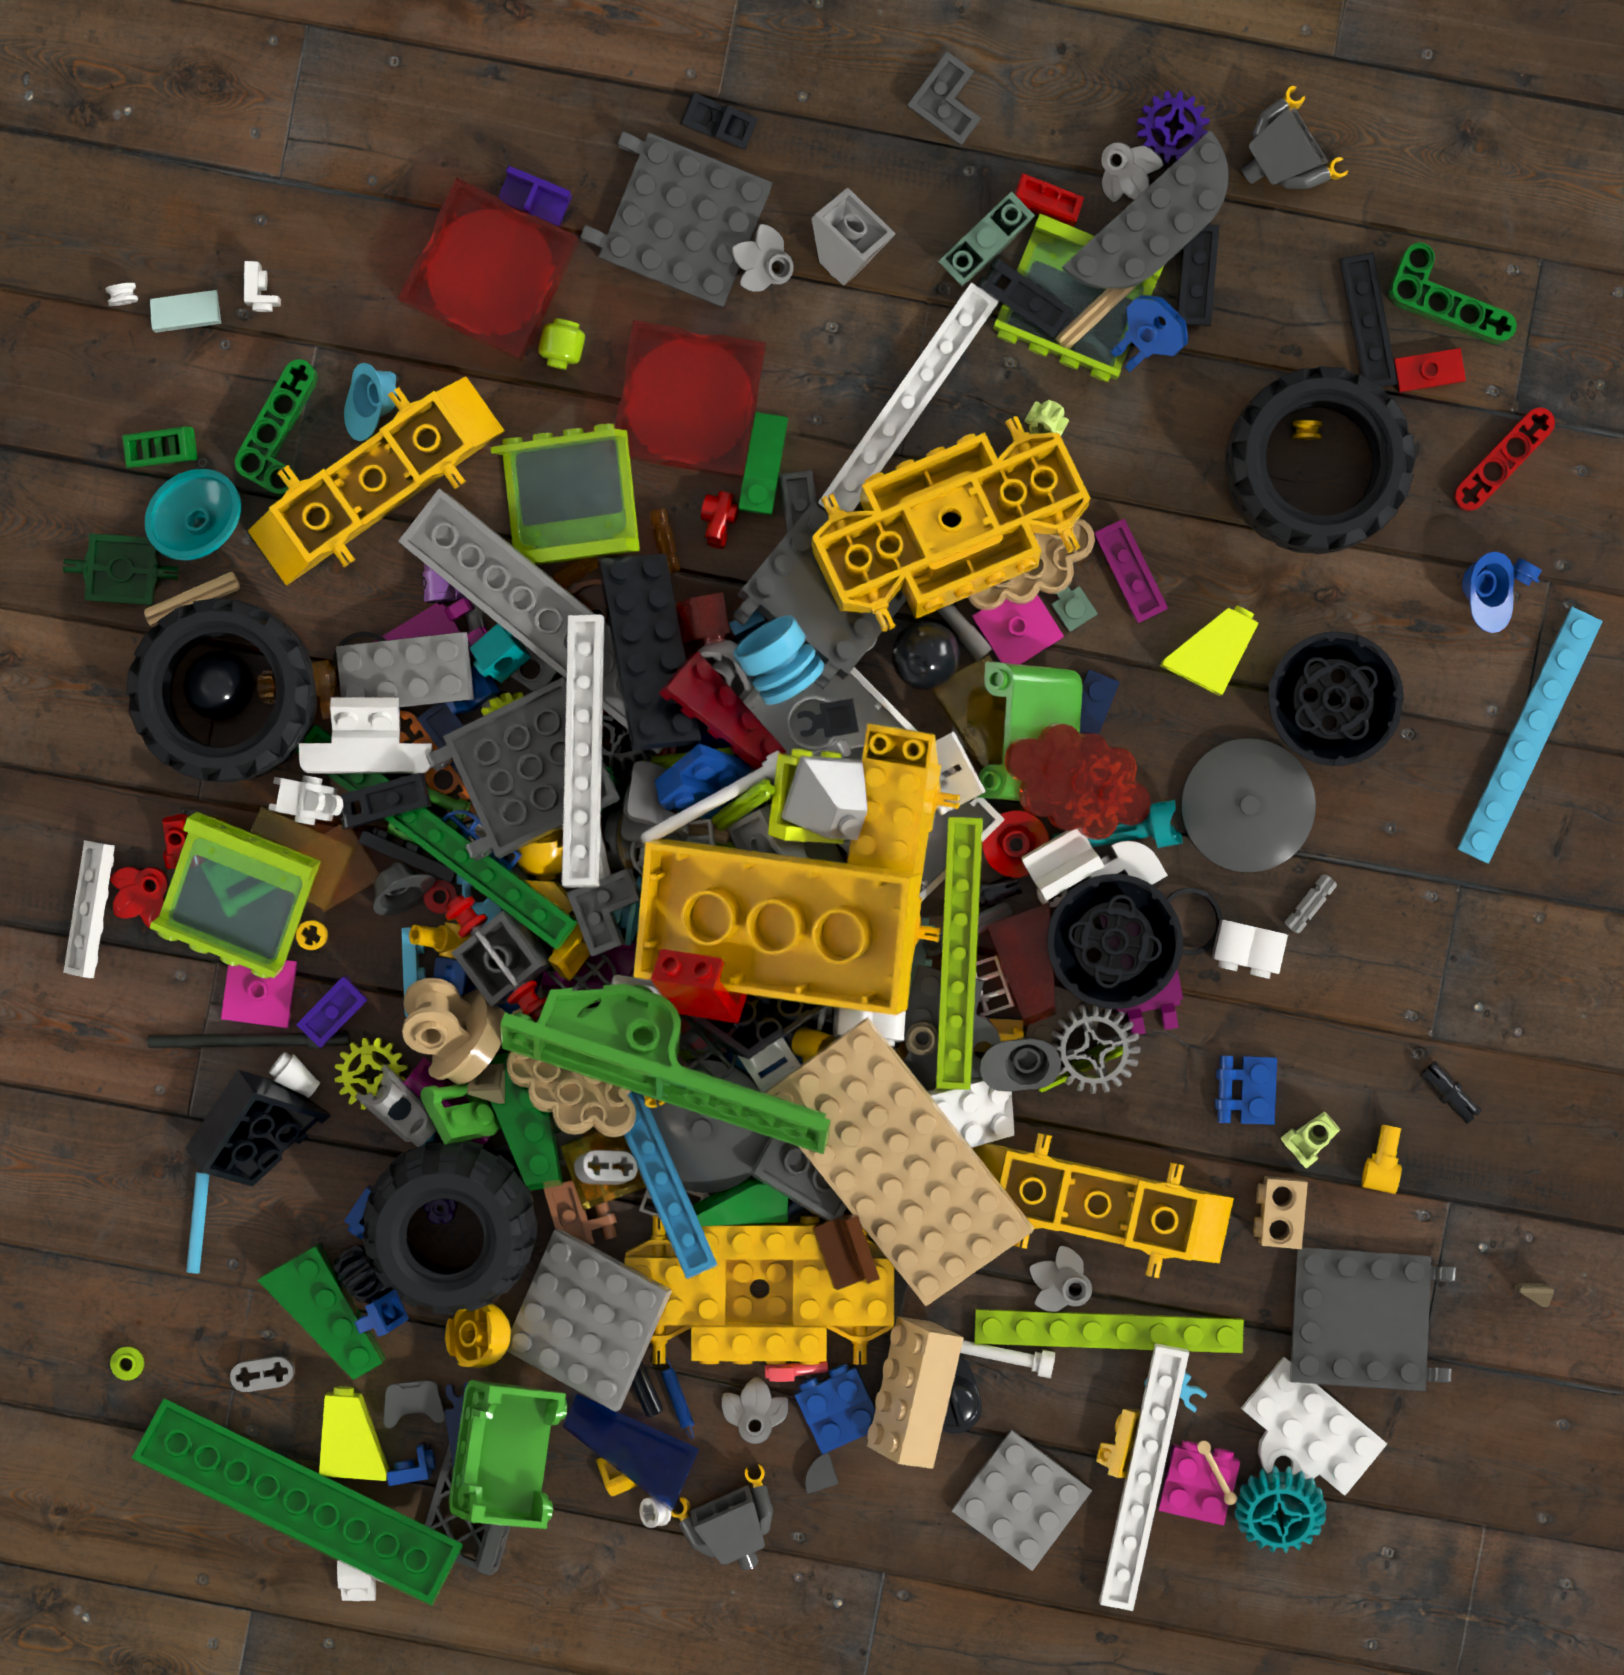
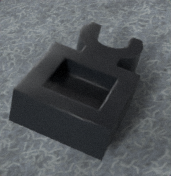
[797,698,859,738]

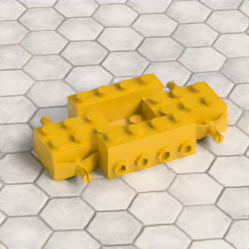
[812,416,1090,632]
[625,1215,894,1365]

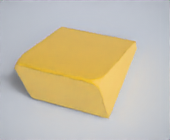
[596,1447,642,1496]

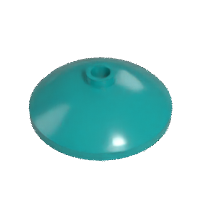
[145,469,241,560]

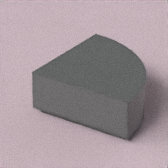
[805,1452,839,1494]

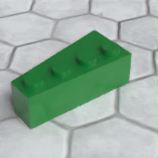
[489,1052,563,1191]
[257,1243,386,1380]

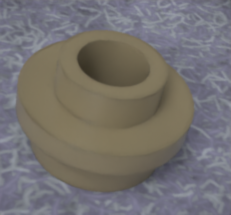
[905,1021,939,1056]

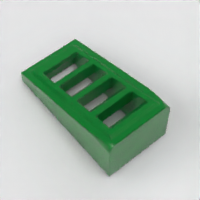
[122,426,198,468]

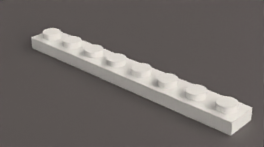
[818,283,999,512]
[562,615,604,887]
[1099,1343,1189,1611]

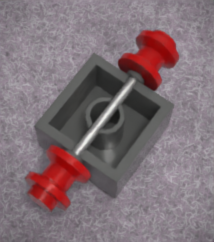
[445,895,552,1022]

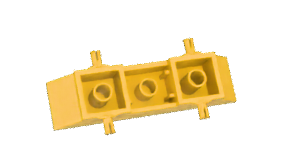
[248,376,505,586]
[847,723,961,963]
[972,1133,1234,1278]

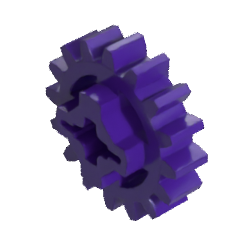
[1137,91,1210,165]

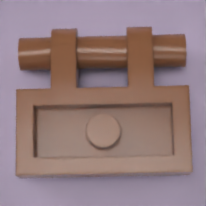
[543,1178,617,1245]

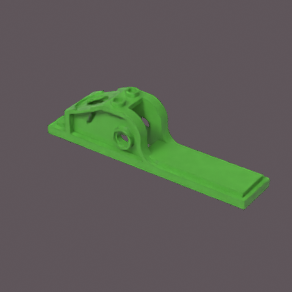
[500,984,831,1154]

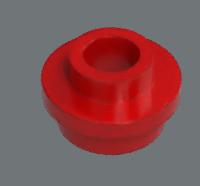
[424,880,457,914]

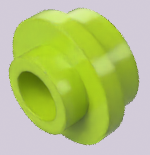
[110,1346,144,1381]

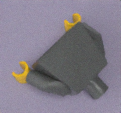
[1241,86,1348,189]
[670,1464,773,1570]

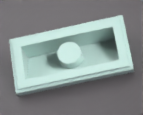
[150,290,222,333]

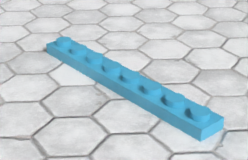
[1457,607,1603,864]

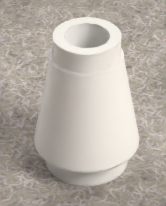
[269,1052,320,1098]

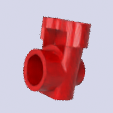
[701,491,739,549]
[162,814,205,869]

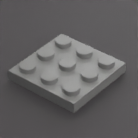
[951,1429,1092,1571]

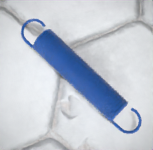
[660,1358,695,1439]

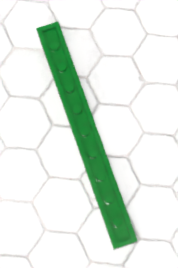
[297,725,578,949]

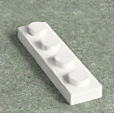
[63,840,115,978]

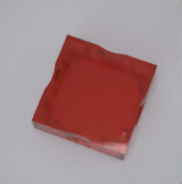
[398,177,580,362]
[610,320,767,479]

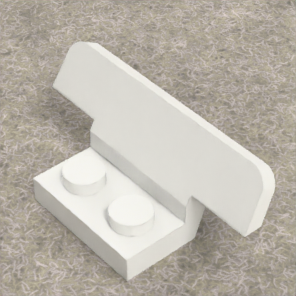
[299,697,432,774]

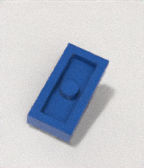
[354,1289,409,1337]

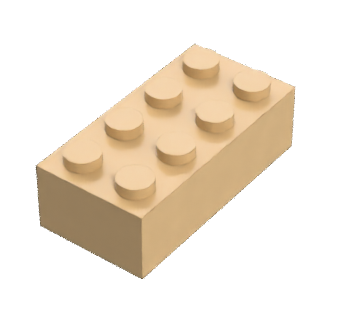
[867,1316,964,1469]

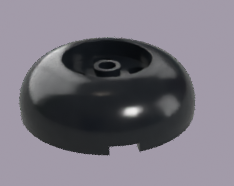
[1268,631,1404,766]
[1047,874,1183,1009]

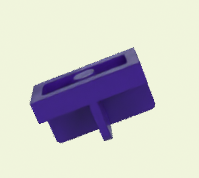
[497,165,572,228]
[296,975,369,1048]

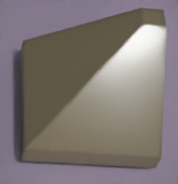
[467,1063,505,1104]
[1515,1283,1554,1307]

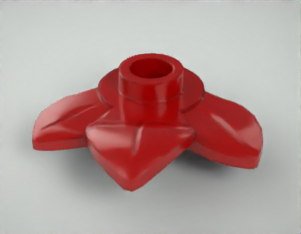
[110,866,169,928]

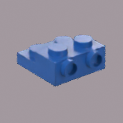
[654,744,751,819]
[795,1363,876,1455]

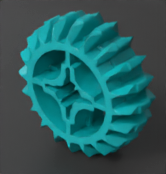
[1235,1466,1326,1554]

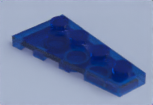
[562,1394,699,1512]

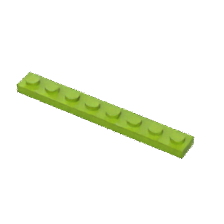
[936,817,983,1090]
[974,1309,1244,1353]

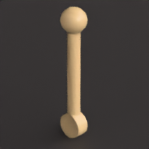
[1197,1440,1237,1505]

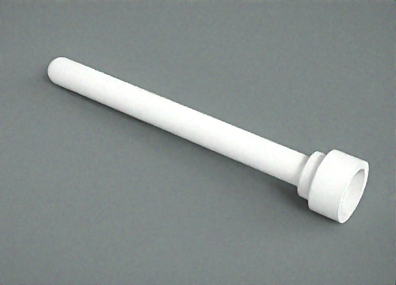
[641,750,781,844]
[960,1340,1056,1379]

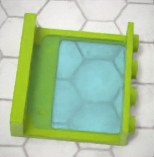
[993,214,1164,382]
[491,424,640,565]
[150,811,321,978]

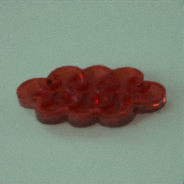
[1004,723,1151,840]

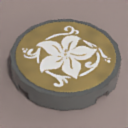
[604,808,640,873]

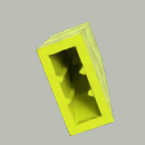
[1160,606,1259,696]
[319,1386,390,1481]

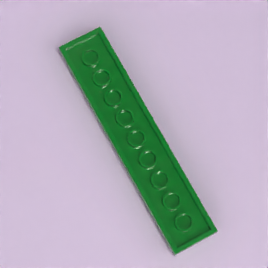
[132,1398,463,1607]

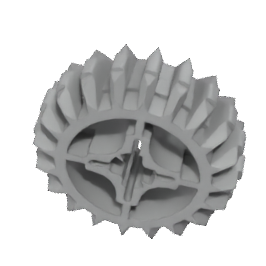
[1050,1004,1140,1094]

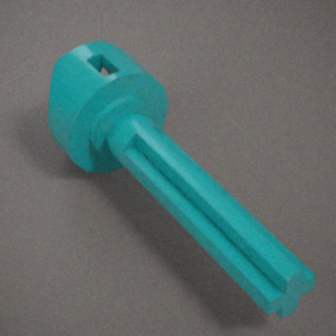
[1052,799,1183,848]

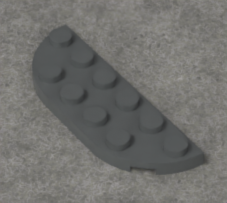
[1062,130,1228,289]

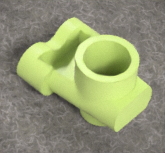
[1281,1112,1340,1168]

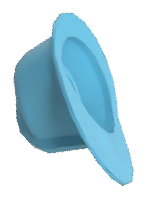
[344,362,397,441]

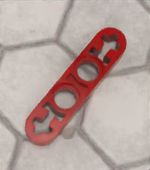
[1453,407,1555,512]

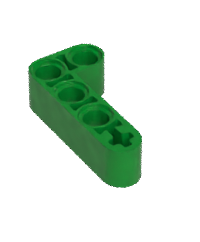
[1388,242,1517,345]
[235,359,318,497]

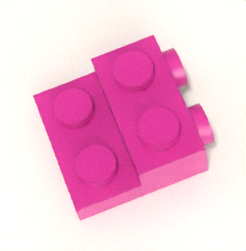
[1158,1440,1240,1526]

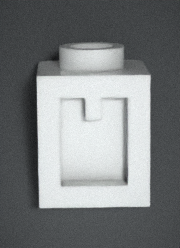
[244,261,281,312]

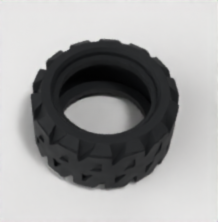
[1225,366,1416,555]
[126,598,319,783]

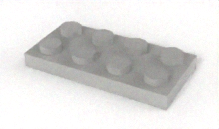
[336,632,474,708]

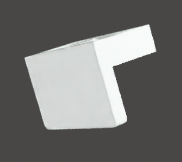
[1021,825,1105,901]

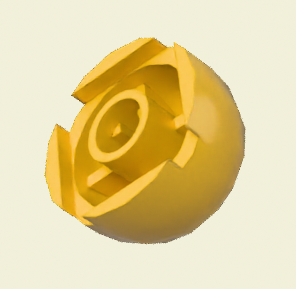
[512,828,563,881]
[445,1303,511,1368]

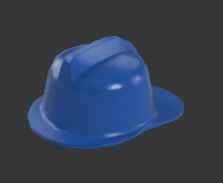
[1462,551,1514,633]

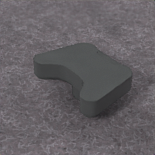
[383,1379,446,1428]

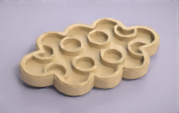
[955,519,1095,611]
[506,1008,636,1137]

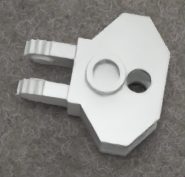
[268,775,343,825]

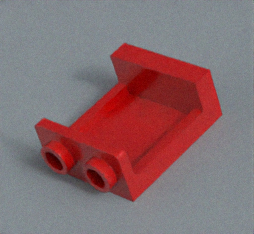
[650,949,747,1023]

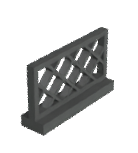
[425,1444,511,1576]

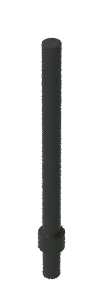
[148,1032,350,1049]

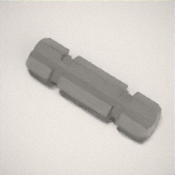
[1285,874,1337,934]

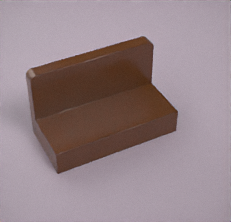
[813,1213,880,1290]

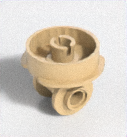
[403,978,505,1084]

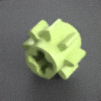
[1024,400,1069,436]

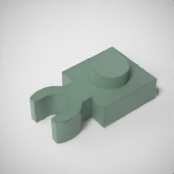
[1051,586,1098,633]

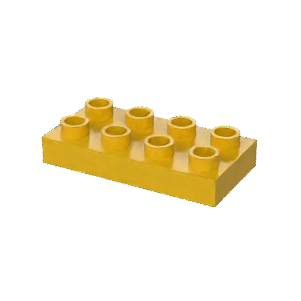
[634,838,920,1016]

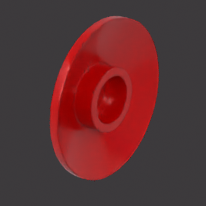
[982,810,1049,878]

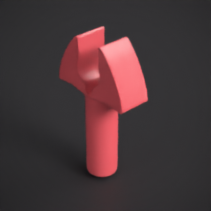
[765,1361,829,1382]

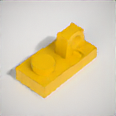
[548,911,590,982]
[1096,1409,1140,1478]

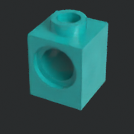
[469,624,531,683]

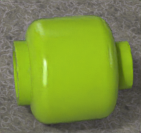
[538,318,585,370]

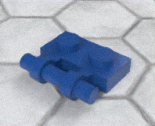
[1215,1055,1277,1125]

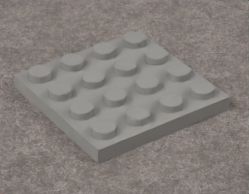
[507,1229,672,1412]

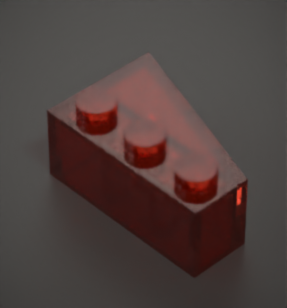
[676,593,732,646]
[987,902,1056,1026]

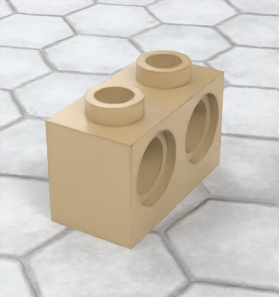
[1253,1176,1308,1249]

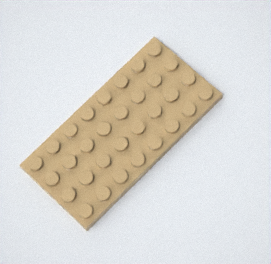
[763,1017,1034,1306]

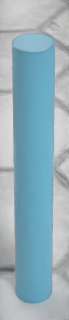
[186,1172,209,1273]

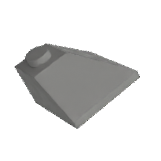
[812,188,896,286]
[781,756,868,840]

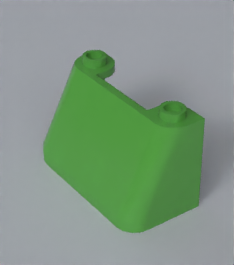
[977,662,1083,803]
[449,1380,567,1529]

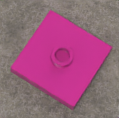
[971,594,1064,664]
[221,957,298,1028]

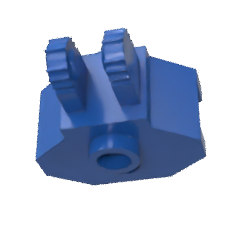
[1110,295,1188,373]

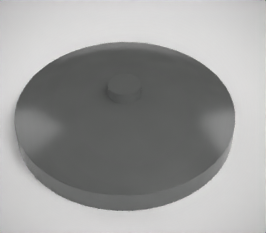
[1181,738,1316,872]
[650,1058,769,1193]

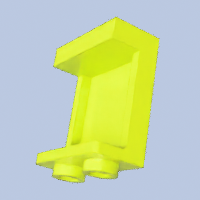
[768,749,844,844]

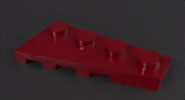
[658,651,787,770]

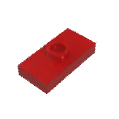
[1014,173,1084,227]
[1394,348,1466,393]

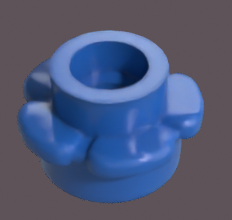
[1513,557,1542,586]

